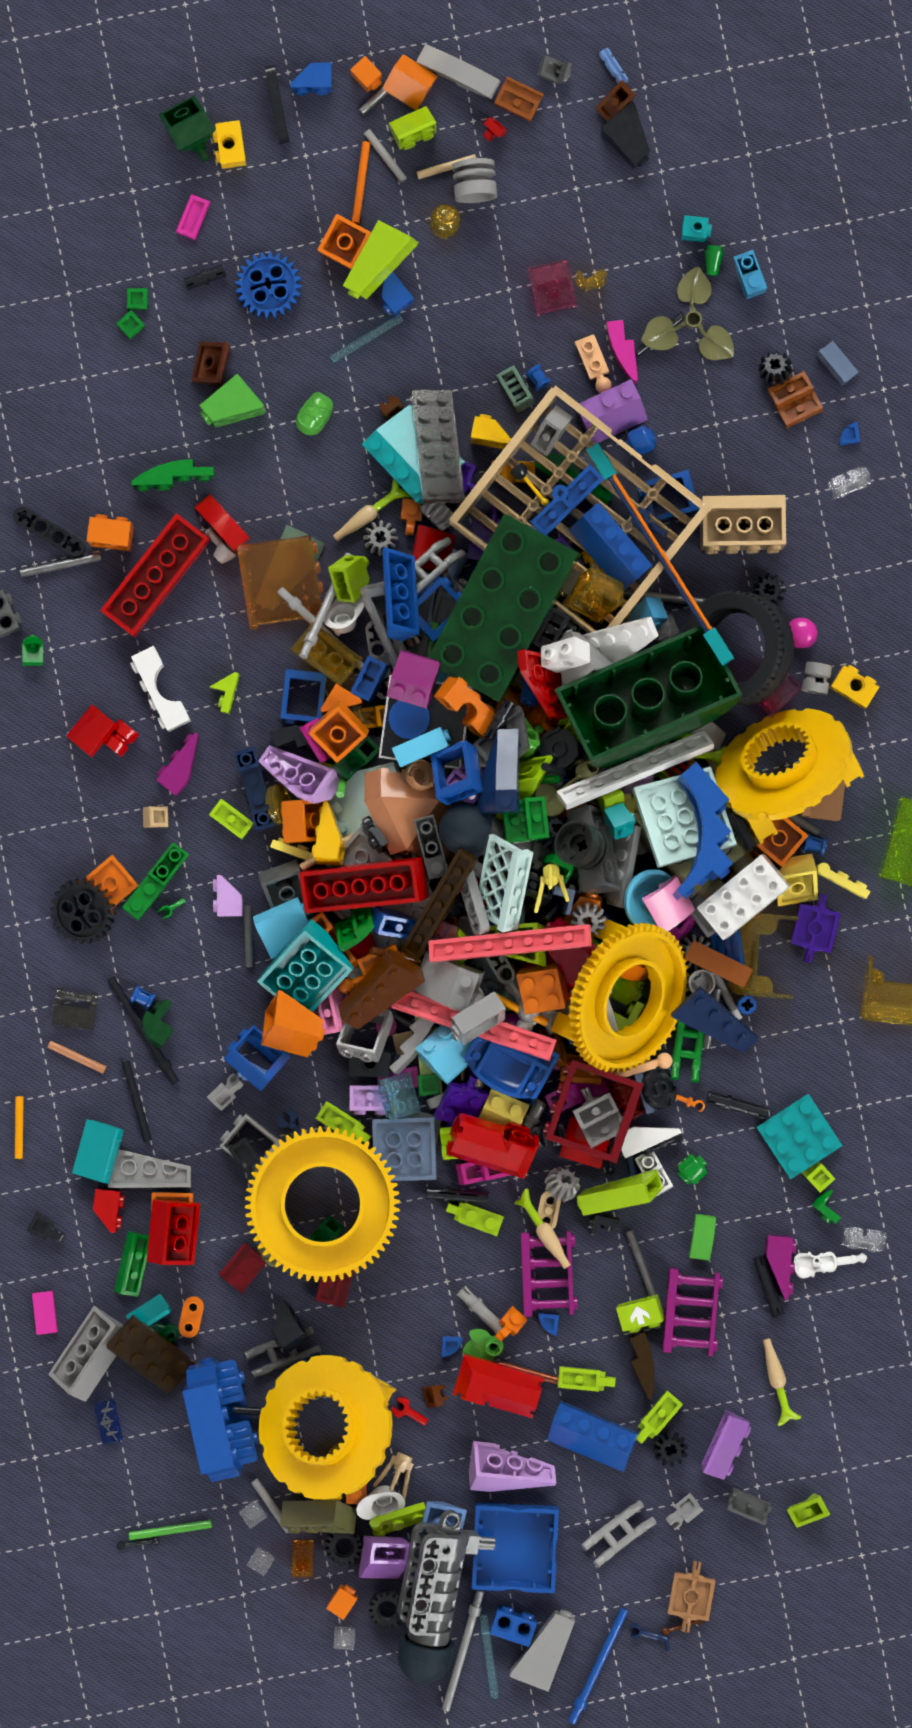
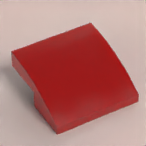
[412,525,456,575]
[66,705,118,757]
[559,1117,611,1169]

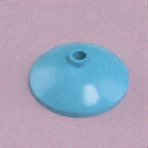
[624,869,672,926]

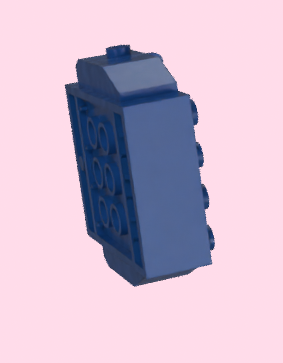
[182,1357,260,1482]

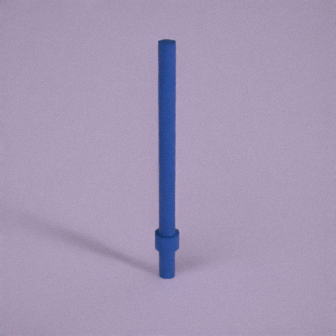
[568,1607,629,1725]

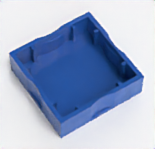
[472,1502,559,1593]

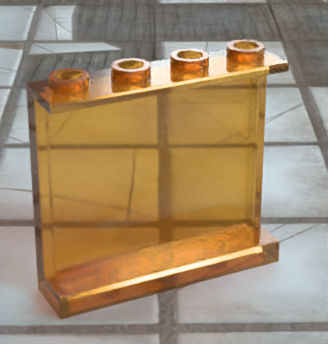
[237,535,324,630]

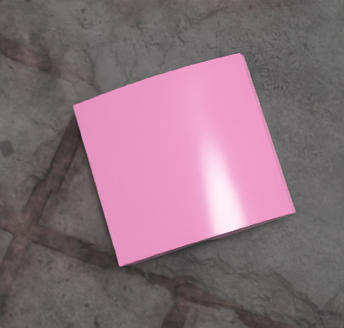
[642,875,695,931]

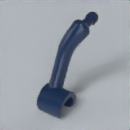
[629,1623,670,1651]

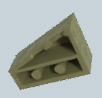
[280,1500,357,1534]

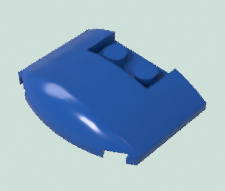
[464,1037,560,1099]

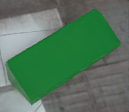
[114,1231,149,1297]

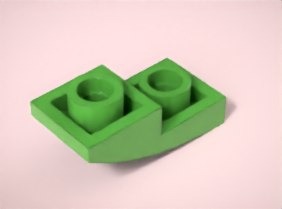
[689,1214,716,1261]

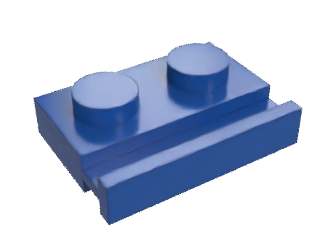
[710,929,745,965]

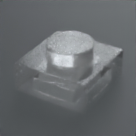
[239,1499,268,1529]
[246,1546,275,1576]
[333,1626,356,1650]

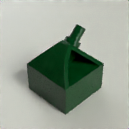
[158,95,215,162]

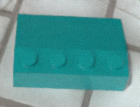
[362,405,466,506]
[257,919,354,1012]

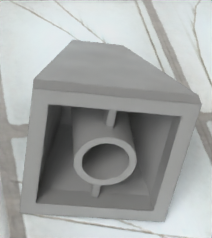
[558,629,613,686]

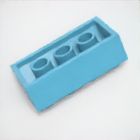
[415,1025,474,1084]

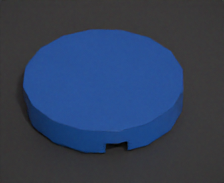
[388,700,430,739]

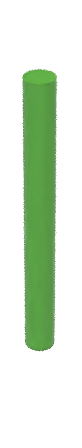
[129,1520,212,1540]

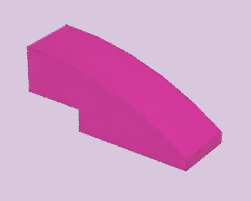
[606,320,638,384]
[455,1162,510,1185]

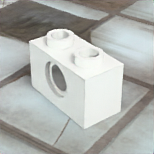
[541,636,590,673]

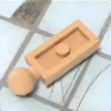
[575,334,612,393]
[614,1053,673,1077]

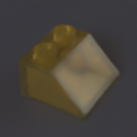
[565,567,624,623]

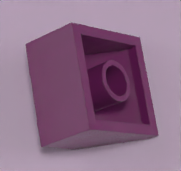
[387,650,441,709]

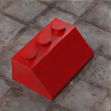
[147,1199,200,1265]

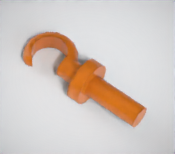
[676,1094,705,1112]

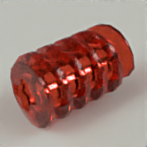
[606,1078,645,1119]

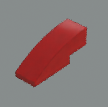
[194,494,250,552]

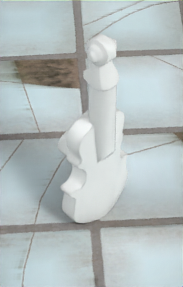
[794,1252,867,1279]

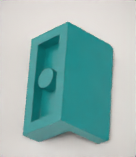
[126,1293,172,1326]

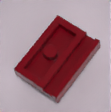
[219,1242,266,1293]
[315,1270,354,1308]

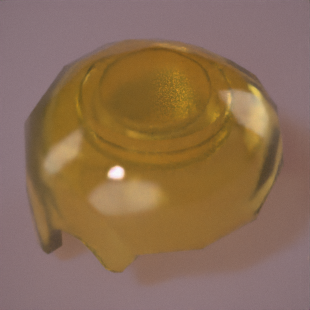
[429,204,461,238]

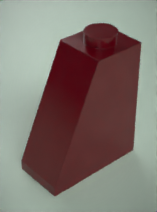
[544,917,597,985]

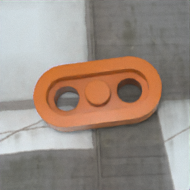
[179,1296,204,1338]

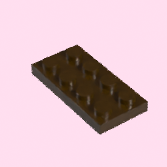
[106,1314,196,1395]

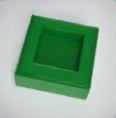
[127,288,148,310]
[116,310,145,340]
[418,1073,440,1096]

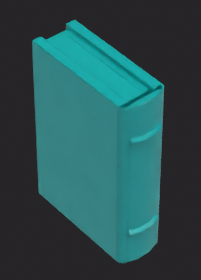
[72,1119,124,1184]

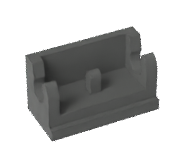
[725,1487,772,1525]

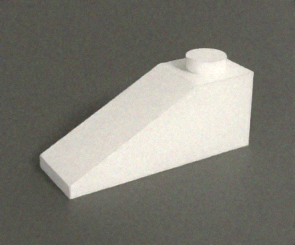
[615,1126,682,1158]

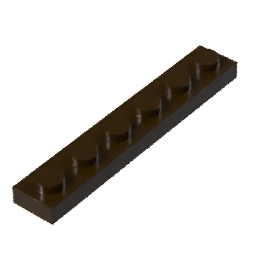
[400,848,479,961]

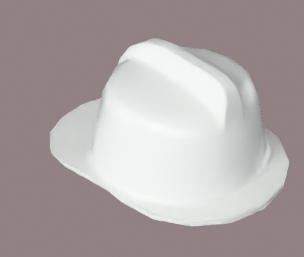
[323,595,365,636]
[356,1485,405,1520]

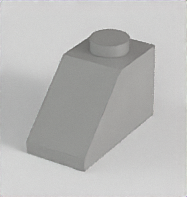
[530,405,573,456]

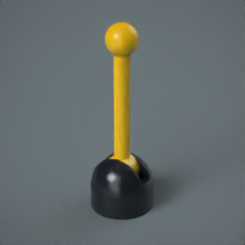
[510,462,549,506]

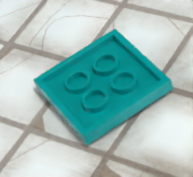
[756,1094,842,1179]

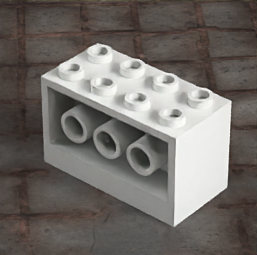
[697,854,791,940]

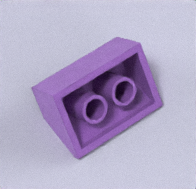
[576,379,648,443]
[700,1410,751,1480]

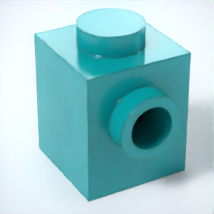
[681,215,712,243]
[604,802,636,840]

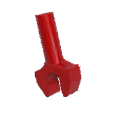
[391,1397,429,1426]

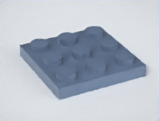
[372,1117,436,1181]

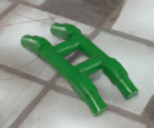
[671,1021,704,1083]

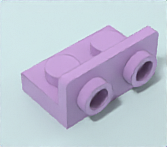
[350,1085,391,1115]

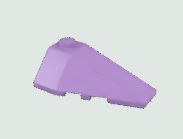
[259,745,339,804]
[469,1441,556,1492]

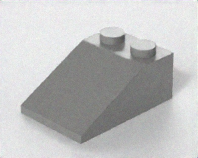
[413,951,484,1012]

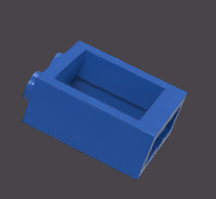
[637,470,699,522]
[417,577,461,642]
[280,669,328,725]
[430,740,483,806]
[224,1025,290,1091]

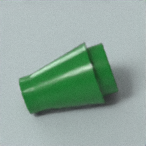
[704,245,725,276]

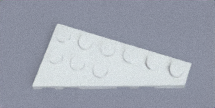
[582,617,659,663]

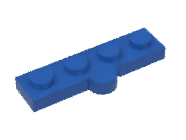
[531,464,604,535]

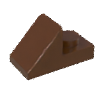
[595,80,636,122]

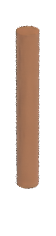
[47,1041,107,1074]

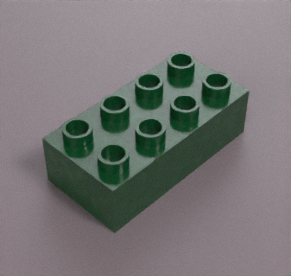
[428,514,581,702]

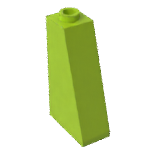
[343,220,419,299]
[577,1169,663,1216]

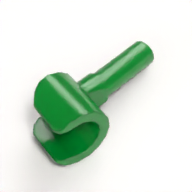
[157,898,185,920]

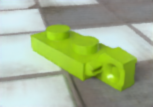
[315,1101,372,1143]
[446,1202,504,1236]
[558,1366,616,1392]
[637,1390,683,1444]

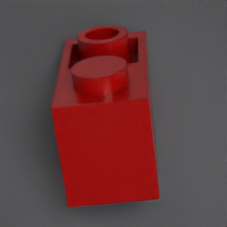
[93,1188,125,1233]

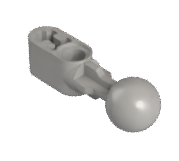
[486,955,542,1023]

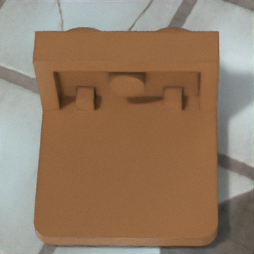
[800,781,845,821]

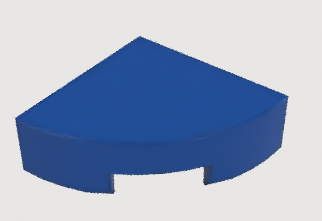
[839,422,860,446]
[538,1312,559,1336]
[441,1336,463,1357]

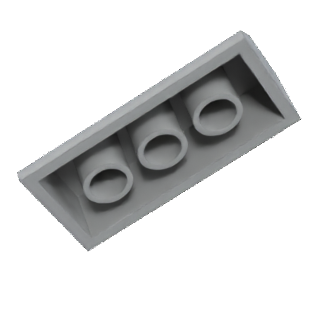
[48,1306,123,1402]

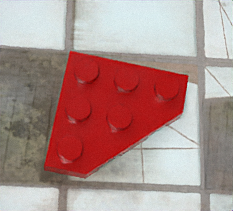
[518,649,567,720]

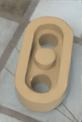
[537,1191,561,1229]

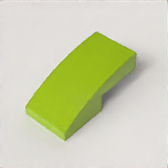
[801,1161,835,1193]

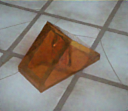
[292,1540,314,1578]

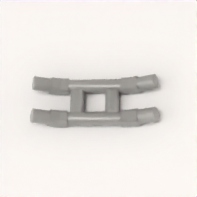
[415,537,465,598]
[581,1500,656,1568]

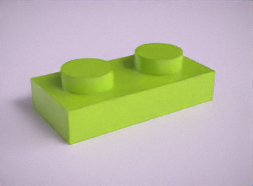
[209,799,254,839]

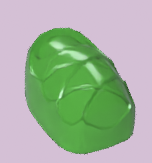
[295,392,333,435]

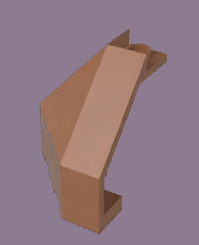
[364,768,452,856]

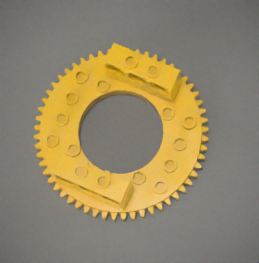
[550,919,689,1073]
[245,1126,400,1282]

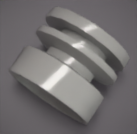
[452,158,497,203]

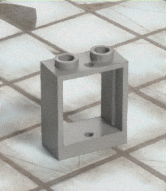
[450,991,506,1046]
[336,1009,394,1062]
[220,1113,280,1172]

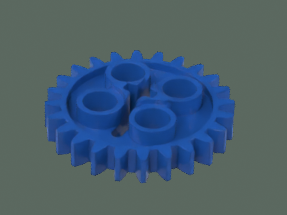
[235,251,302,319]

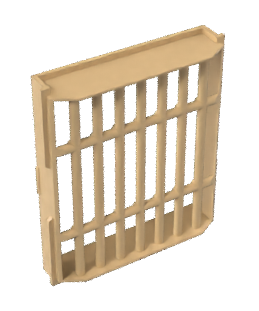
[449,385,712,633]

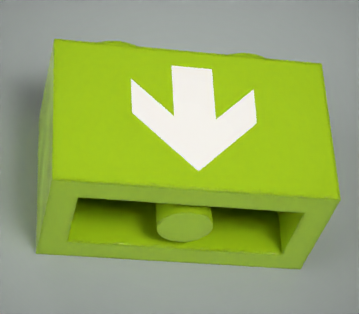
[616,1294,665,1333]

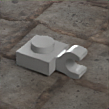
[207,1073,244,1111]
[666,1493,703,1530]

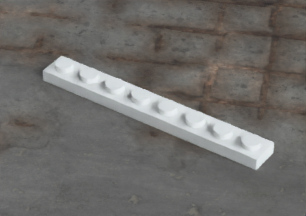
[557,730,714,810]

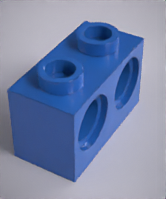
[350,655,390,703]
[490,1605,537,1647]

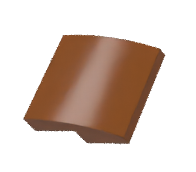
[768,371,823,428]

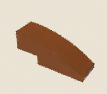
[684,940,753,988]

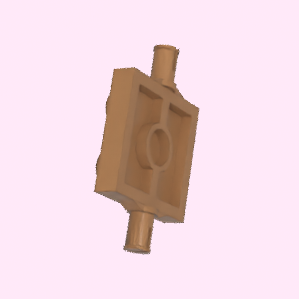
[667,1560,716,1633]

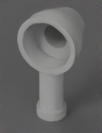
[204,527,237,564]

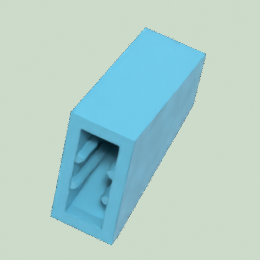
[392,726,452,768]
[253,897,309,959]

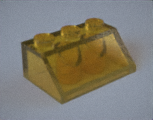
[290,622,363,686]

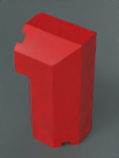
[446,1113,539,1179]
[453,1353,544,1418]

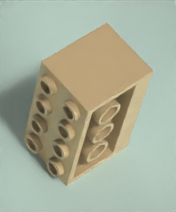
[700,495,786,554]

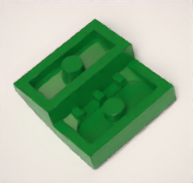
[502,797,550,844]
[335,907,374,952]

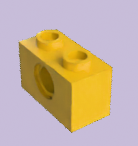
[213,120,246,169]
[829,665,879,709]

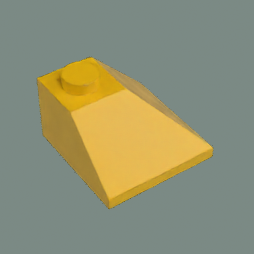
[471,414,511,449]

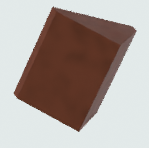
[191,342,231,388]

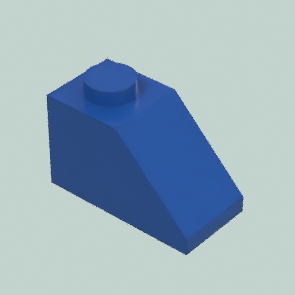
[381,272,414,317]
[372,906,418,939]

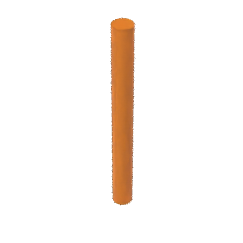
[352,141,370,224]

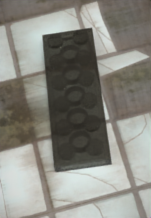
[410,390,465,503]

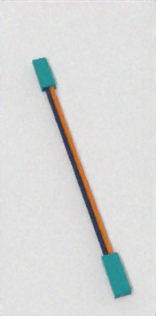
[587,443,735,666]

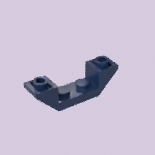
[234,746,277,831]

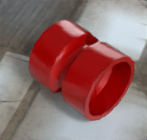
[104,719,139,757]

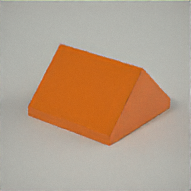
[382,54,438,111]
[321,684,363,715]

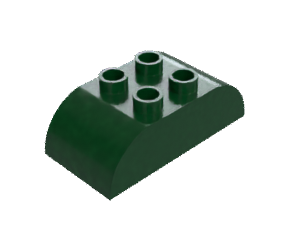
[555,625,742,767]

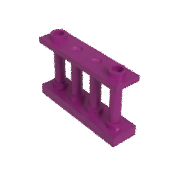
[521,1230,577,1317]
[662,1267,723,1357]

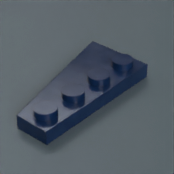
[671,986,758,1053]

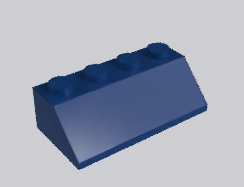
[569,502,653,592]
[382,547,420,641]
[547,1402,639,1472]

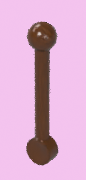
[661,1619,703,1636]

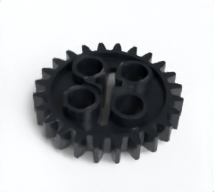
[50,877,116,945]

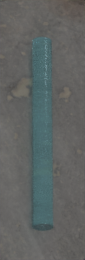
[329,314,403,363]
[479,1614,499,1699]

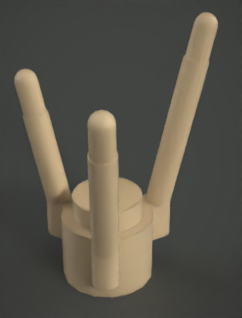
[373,1452,414,1499]

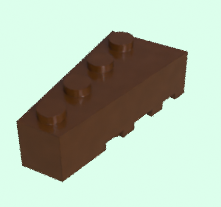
[338,949,425,1030]

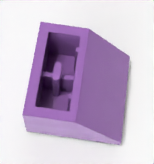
[359,1536,410,1579]

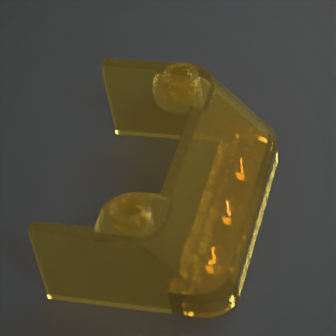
[729,913,799,999]
[860,955,912,1025]

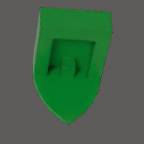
[22,634,43,666]
[543,852,574,886]
[812,1189,841,1223]

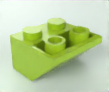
[389,106,436,150]

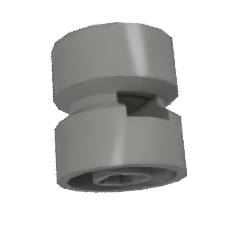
[801,662,832,695]
[687,969,715,994]

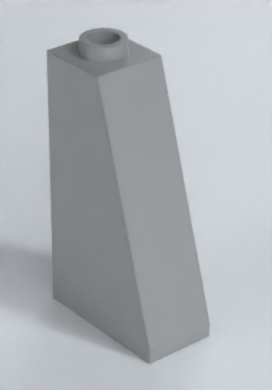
[509,1609,575,1692]

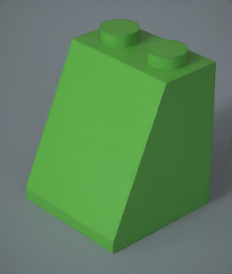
[199,374,266,428]

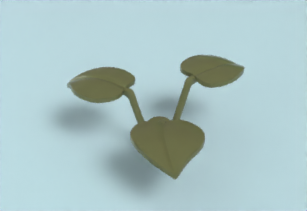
[641,267,734,361]
[535,726,600,817]

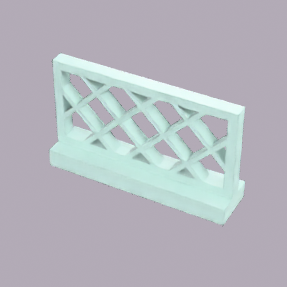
[479,834,533,932]

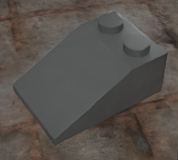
[258,859,317,922]

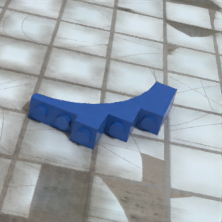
[672,762,733,901]

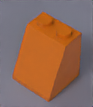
[261,990,325,1058]

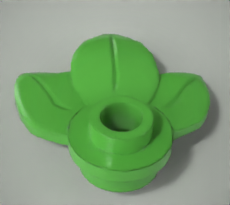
[462,1329,503,1361]

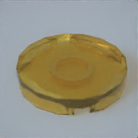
[265,784,291,825]

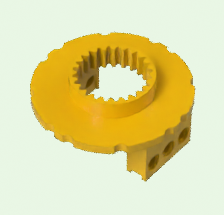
[715,709,864,844]
[259,1355,396,1501]

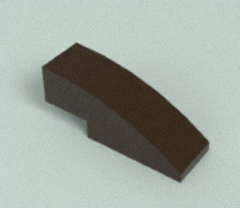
[629,1330,654,1399]

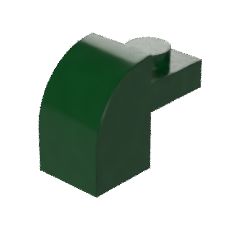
[332,735,380,781]
[140,999,174,1049]
[309,1214,344,1242]

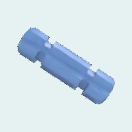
[599,48,628,84]

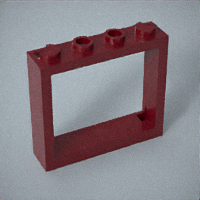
[543,1059,643,1163]

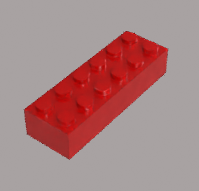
[100,513,211,638]
[299,857,429,914]

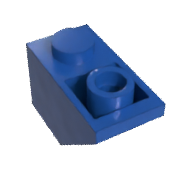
[290,63,332,95]

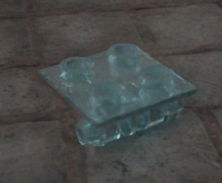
[378,1072,420,1120]

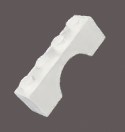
[130,646,191,732]

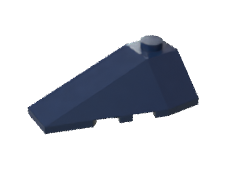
[477,729,520,814]

